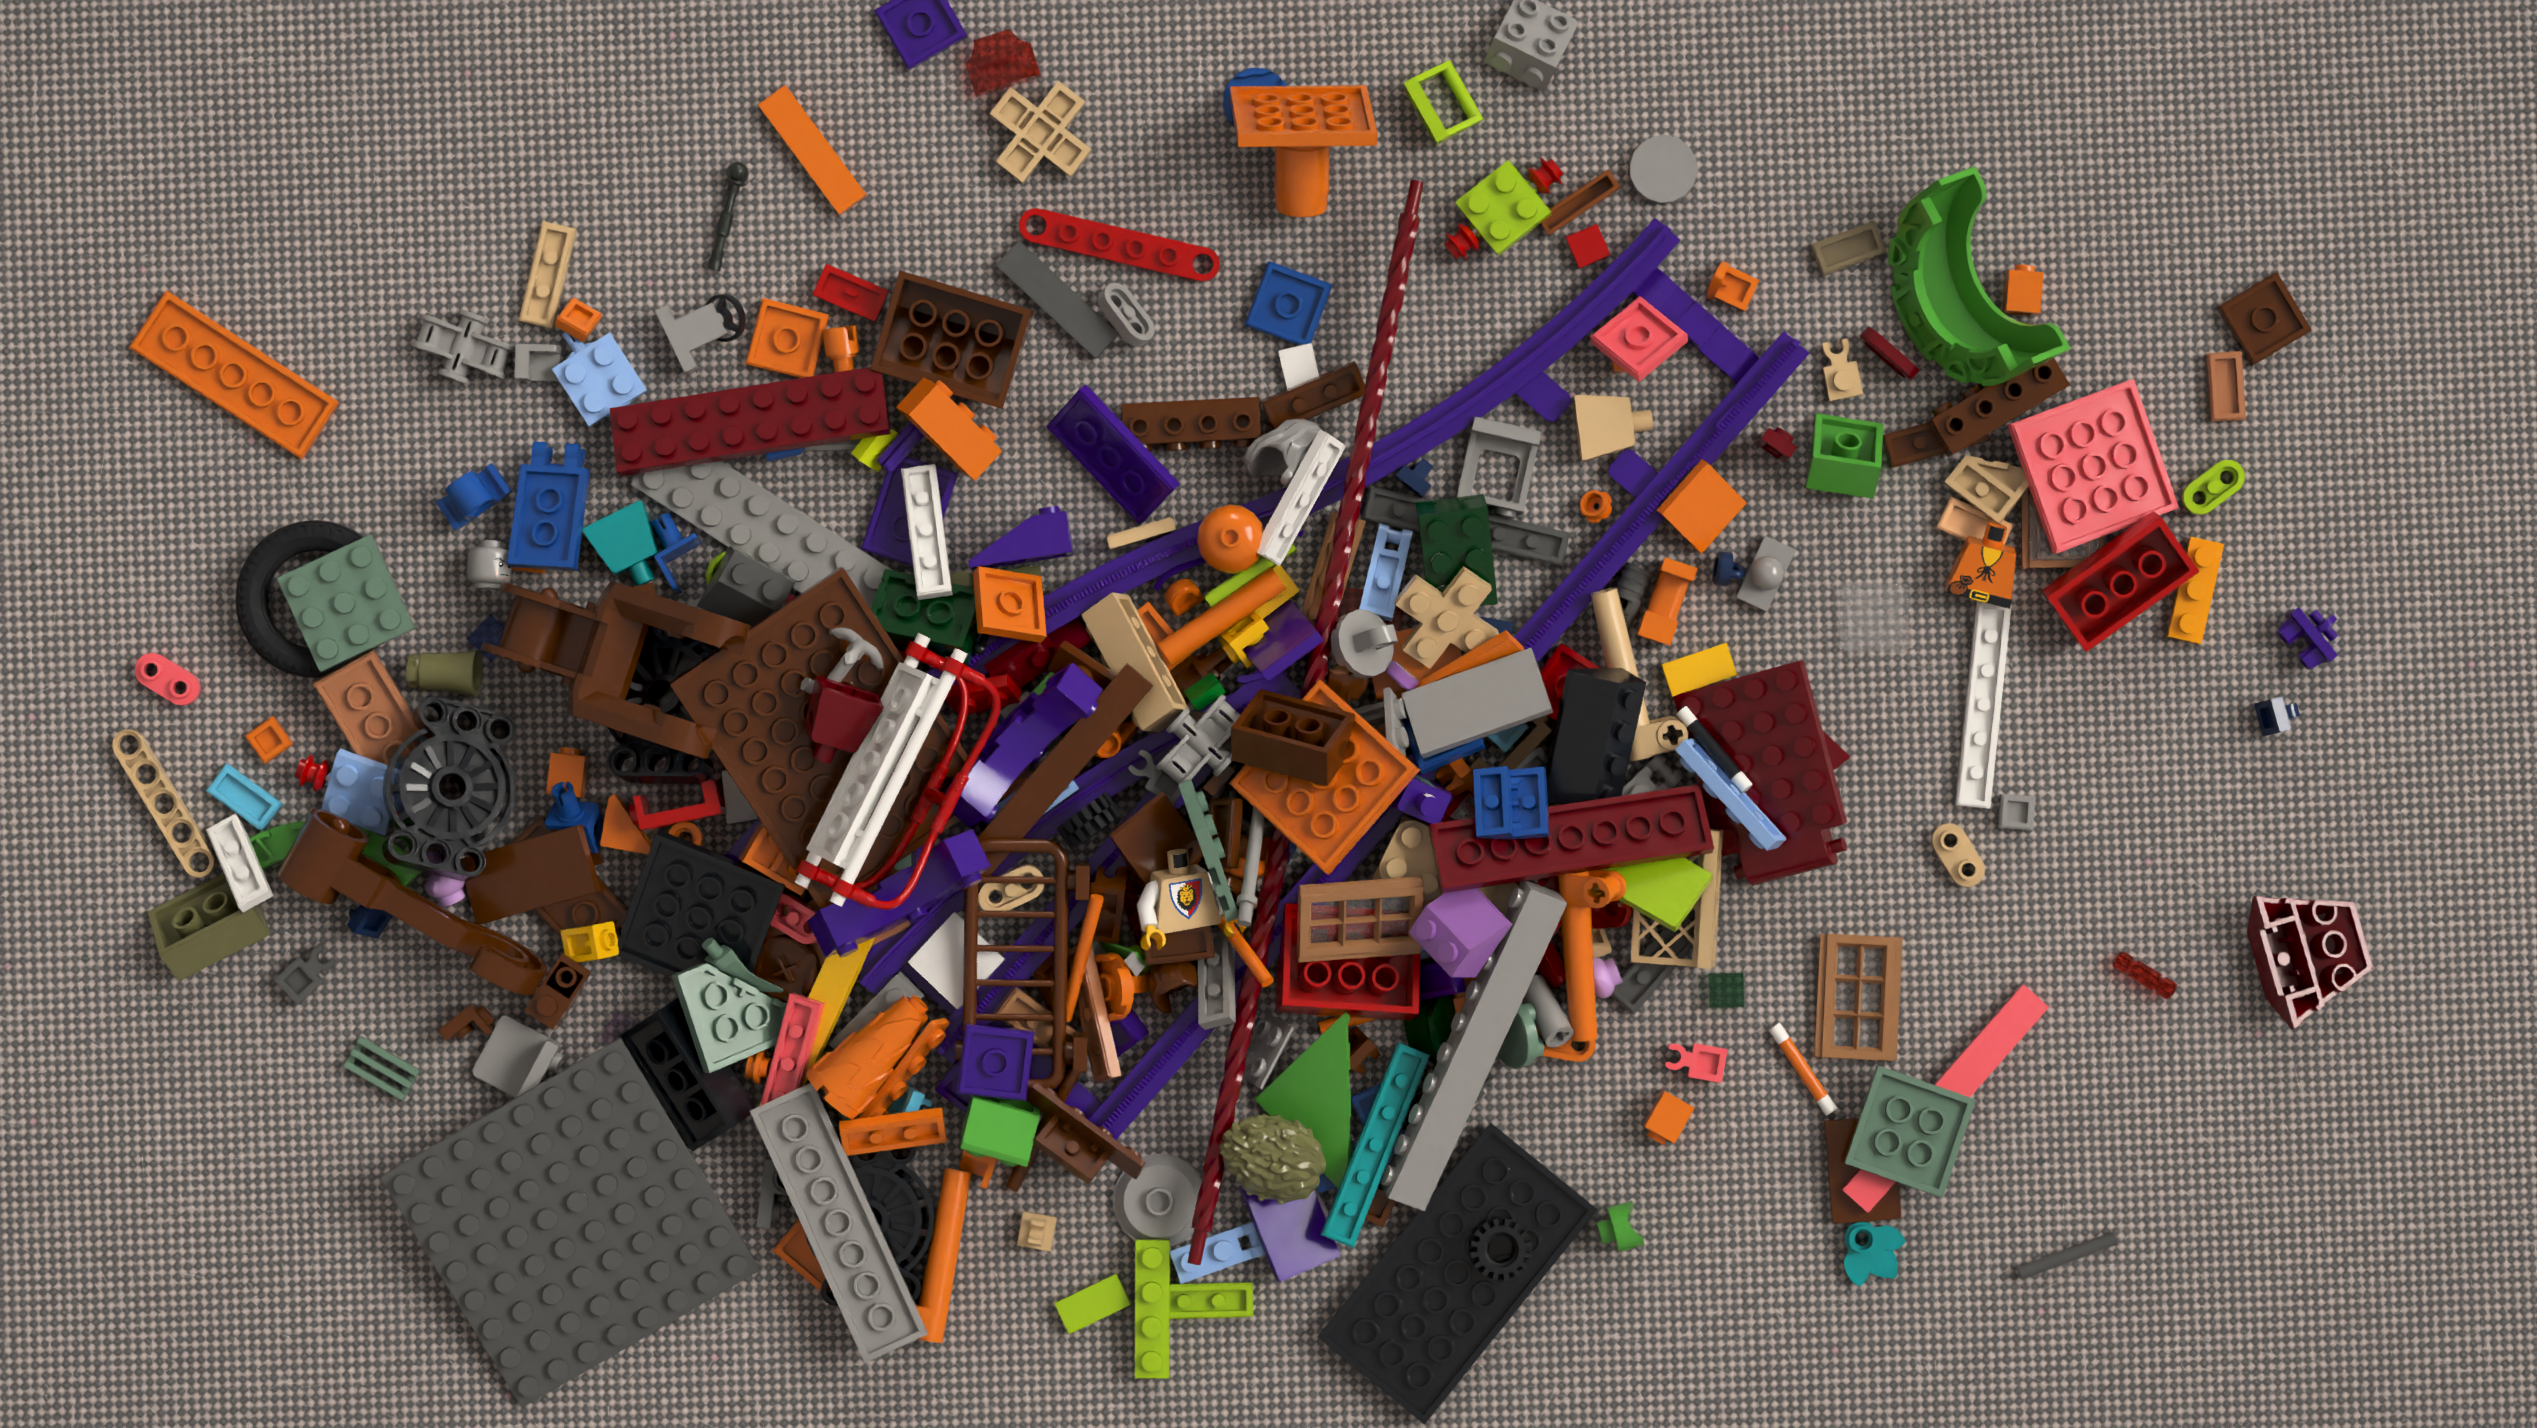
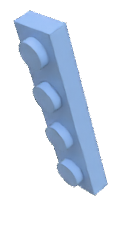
[1675,738,1787,851]

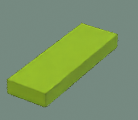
[1204,544,1297,608]
[1170,1282,1253,1319]

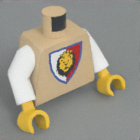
[1137,849,1246,951]

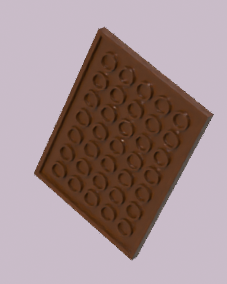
[668,567,968,909]

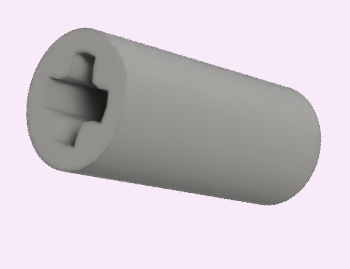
[1522,975,1574,1047]

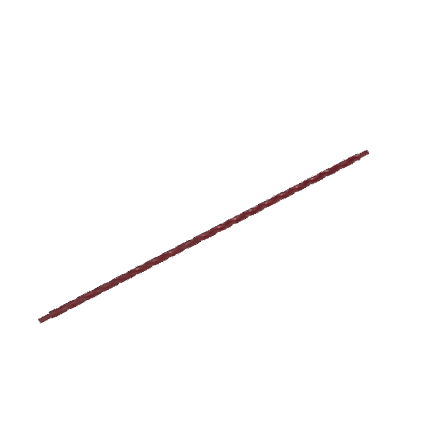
[1187,180,1424,1265]

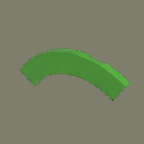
[249,821,423,886]

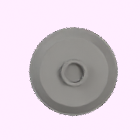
[1113,1154,1202,1246]

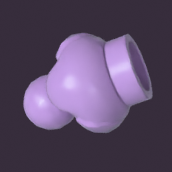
[424,850,465,907]
[1593,957,1623,999]

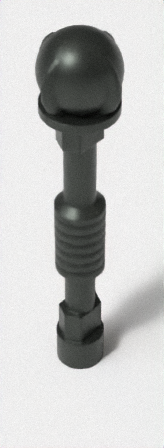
[707,162,749,272]

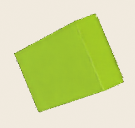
[1054,1273,1131,1334]

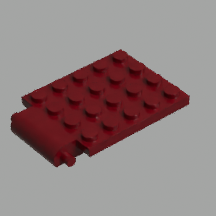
[1674,660,1847,886]

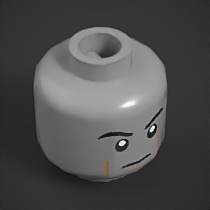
[466,540,512,590]

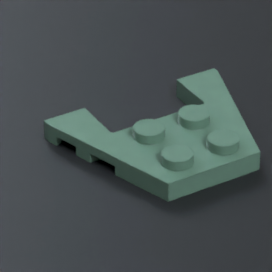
[1178,780,1238,922]

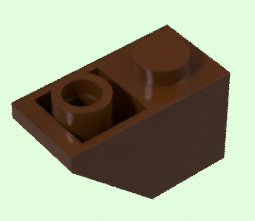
[524,953,591,1030]

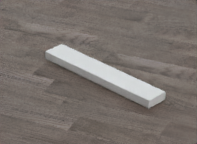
[1955,601,2012,809]

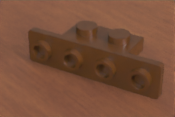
[1026,1082,1145,1185]

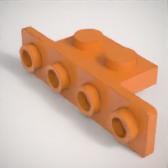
[859,1018,950,1118]

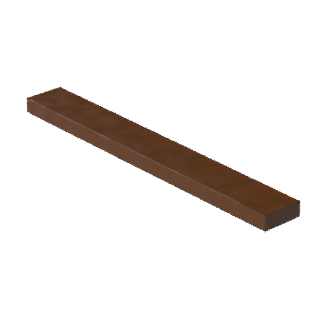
[977,663,1154,890]

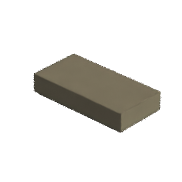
[1810,221,1887,277]

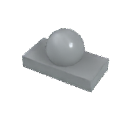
[1735,536,1796,612]

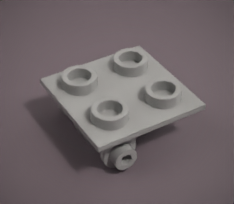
[1243,1012,1294,1089]

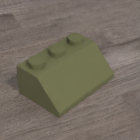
[148,873,271,981]

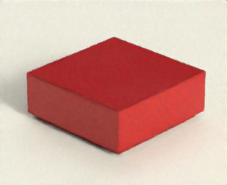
[1565,224,1610,269]

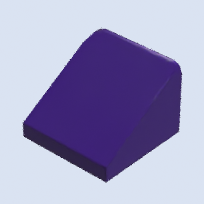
[1110,1008,1149,1058]

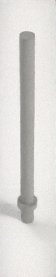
[1236,806,1265,927]

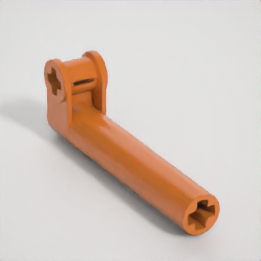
[1558,870,1627,1042]
[915,1168,972,1343]

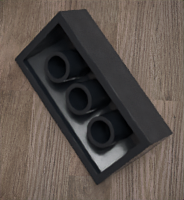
[1546,668,1646,805]
[618,997,757,1151]

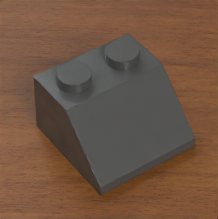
[697,545,795,628]

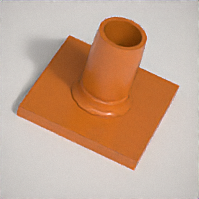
[1230,85,1378,217]

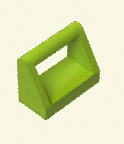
[1403,60,1484,147]

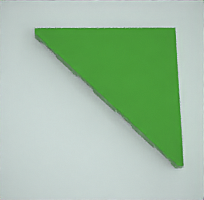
[1255,1012,1352,1188]

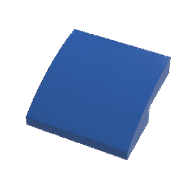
[1473,766,1550,839]

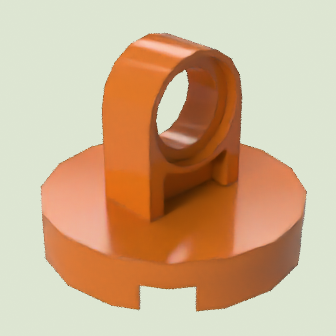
[1095,952,1148,1022]

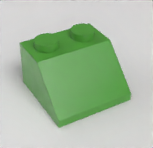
[1806,413,1883,499]

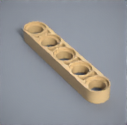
[112,730,217,878]

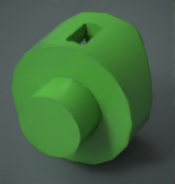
[1596,1201,1644,1252]

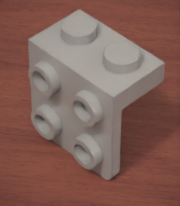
[1484,0,1578,92]
[473,1015,564,1098]

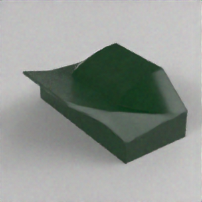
[1403,995,1455,1065]

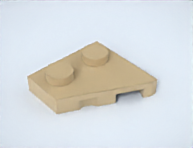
[1944,455,2029,524]

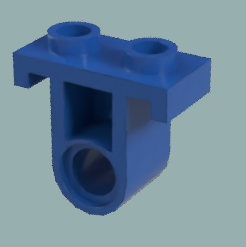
[435,463,513,531]

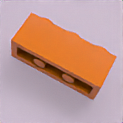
[896,377,1002,481]

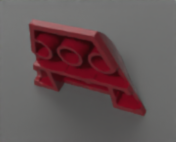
[2247,896,2373,1029]

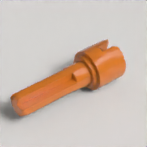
[822,325,859,373]

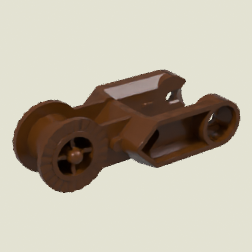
[480,581,751,759]

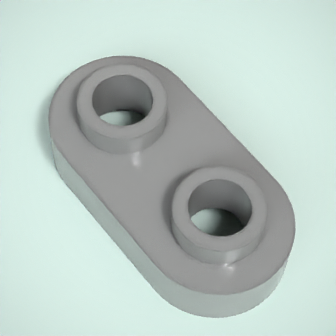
[1098,283,1155,347]

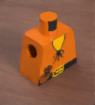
[1945,522,2016,609]

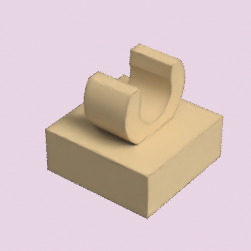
[1017,1211,1057,1252]

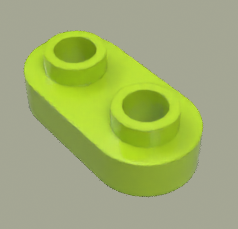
[2181,460,2245,515]

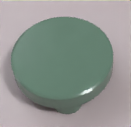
[1498,1003,1544,1069]

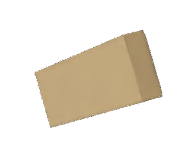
[519,221,577,329]

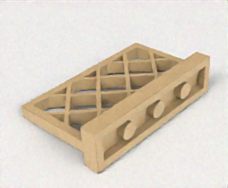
[1631,828,1723,969]

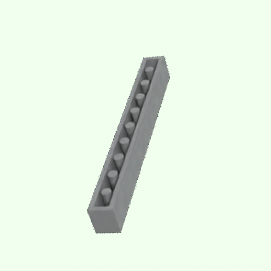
[1380,881,1567,1211]

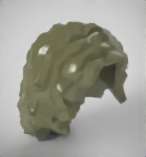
[1219,1114,1327,1205]

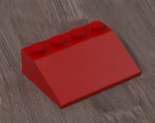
[1275,903,1420,1021]

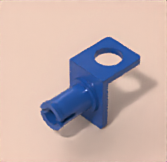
[650,513,702,595]
[545,782,604,853]

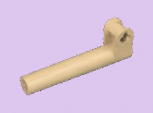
[1590,588,1688,761]

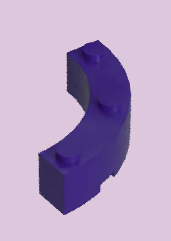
[944,663,1103,827]
[808,829,991,958]

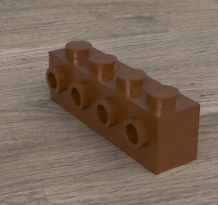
[1927,358,2070,457]
[1122,397,1261,452]

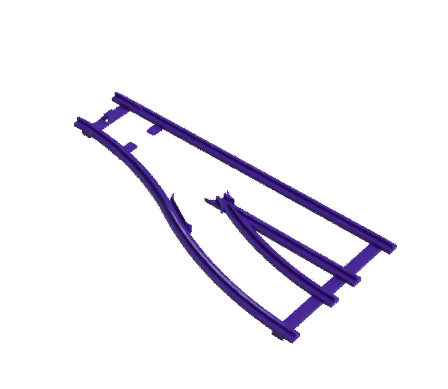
[724,218,1810,1140]

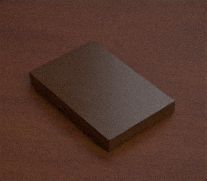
[1824,1118,1902,1224]

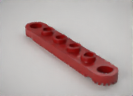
[1019,208,1220,282]

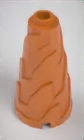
[806,995,928,1119]

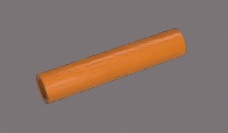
[1158,567,1286,666]

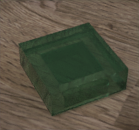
[1708,972,1744,1008]

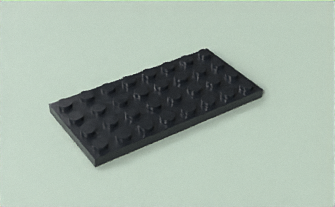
[1317,1122,1598,1425]

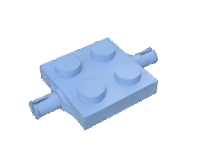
[552,332,647,428]

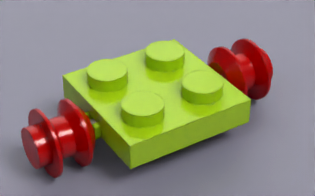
[1444,157,1563,261]

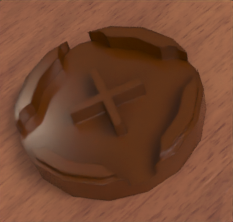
[754,934,821,1003]

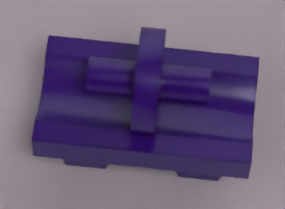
[2276,607,2338,670]

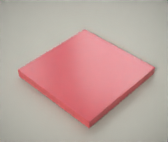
[2007,379,2179,554]

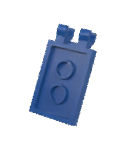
[507,441,590,571]

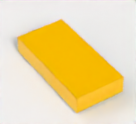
[1661,643,1737,697]

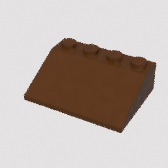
[870,270,1034,409]

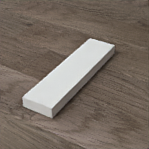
[1257,430,1346,566]
[901,464,953,600]

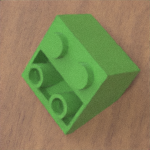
[960,1095,1040,1167]

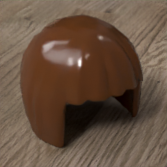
[1146,961,1198,1014]

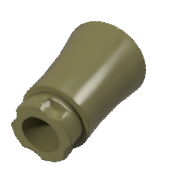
[406,650,483,698]

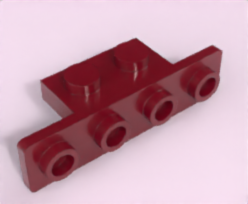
[976,618,1092,715]

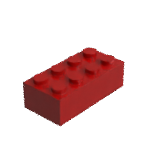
[2041,511,2199,652]

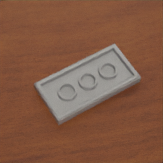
[1401,648,1554,759]

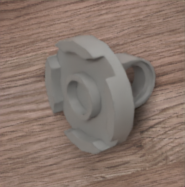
[1331,609,1398,679]

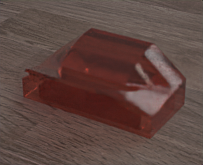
[965,29,1041,97]

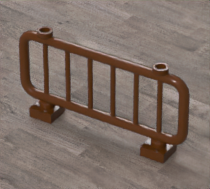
[955,838,1090,1093]

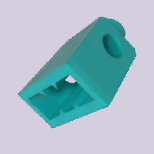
[582,500,660,586]

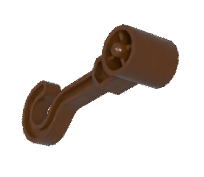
[277,809,547,995]

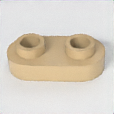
[1931,823,1985,887]
[978,864,1044,911]

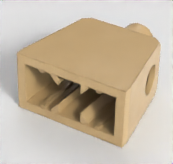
[1572,395,1653,463]

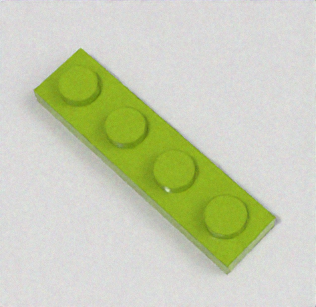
[1135,1239,1170,1379]

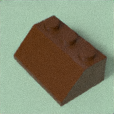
[1231,689,1355,786]

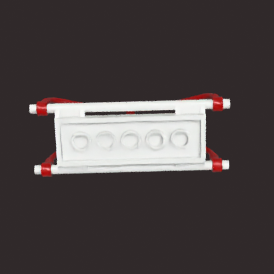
[795,633,1001,910]

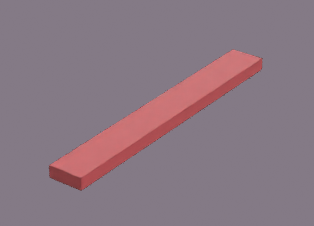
[1841,984,2049,1213]

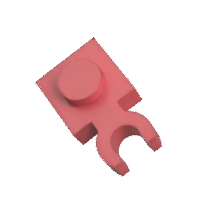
[1664,1043,1728,1083]

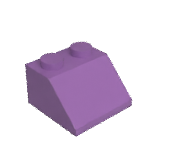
[1409,888,1512,977]

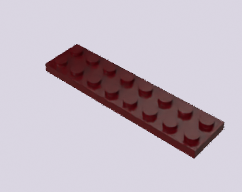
[610,367,891,477]
[1428,784,1714,893]

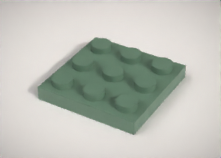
[277,534,416,672]
[1844,1065,1976,1198]

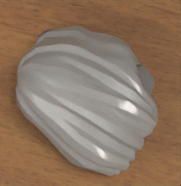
[1244,418,1323,486]

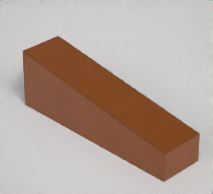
[1541,169,1622,236]

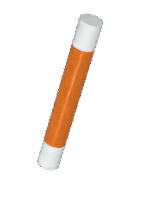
[1769,1023,1837,1116]

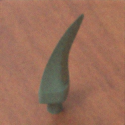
[702,937,783,993]

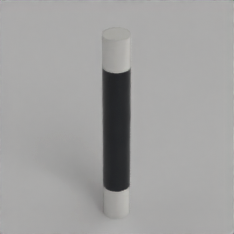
[1676,706,1753,793]

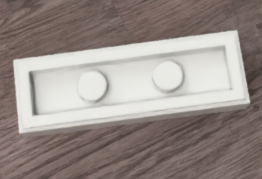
[206,813,273,912]

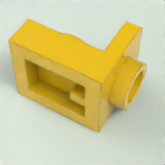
[1220,611,1269,668]
[560,921,619,963]

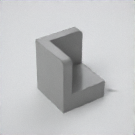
[515,344,561,382]

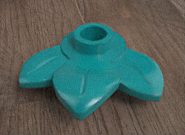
[1843,1222,1906,1286]

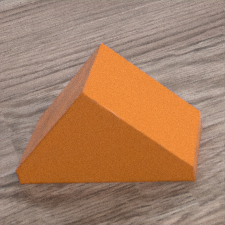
[600,794,652,855]

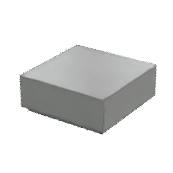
[1997,794,2036,831]

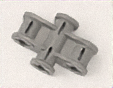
[411,309,516,384]
[1155,694,1240,790]

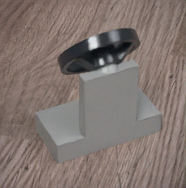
[655,294,746,376]

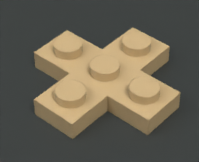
[990,80,1092,184]
[1394,566,1499,669]

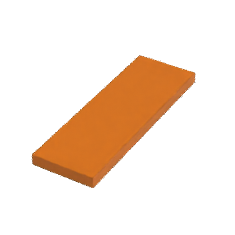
[129,290,340,460]

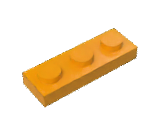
[2166,536,2224,645]

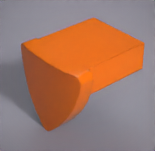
[1705,260,1760,312]

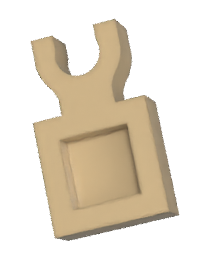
[1821,338,1863,402]

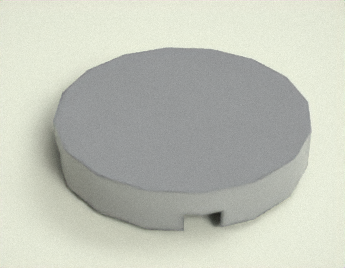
[1629,135,1698,204]

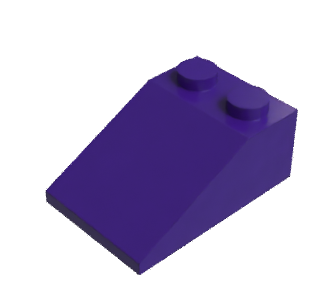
[969,506,1074,571]

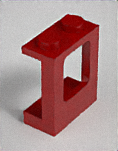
[629,779,726,831]

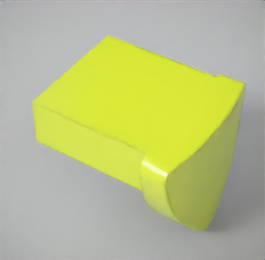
[851,427,898,472]

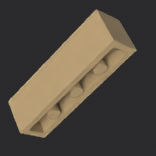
[1081,592,1190,733]

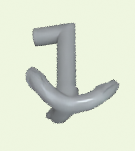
[801,627,884,695]

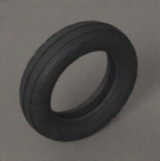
[235,520,379,678]

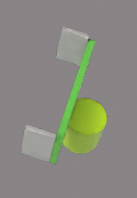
[1092,941,1151,977]

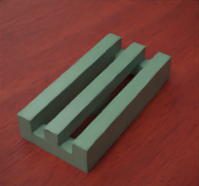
[343,1036,421,1101]

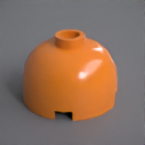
[1197,504,1264,574]

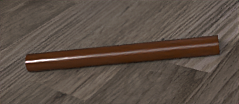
[1006,1066,1081,1192]

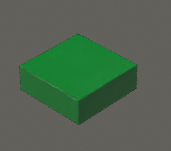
[1184,672,1226,711]

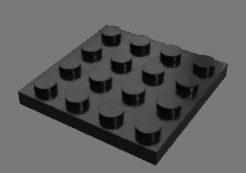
[616,830,785,978]

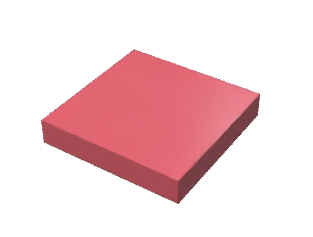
[1590,296,1688,382]

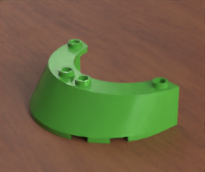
[1888,166,2071,386]

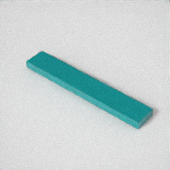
[1320,1042,1430,1248]

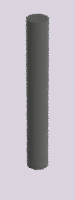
[2016,1232,2118,1280]

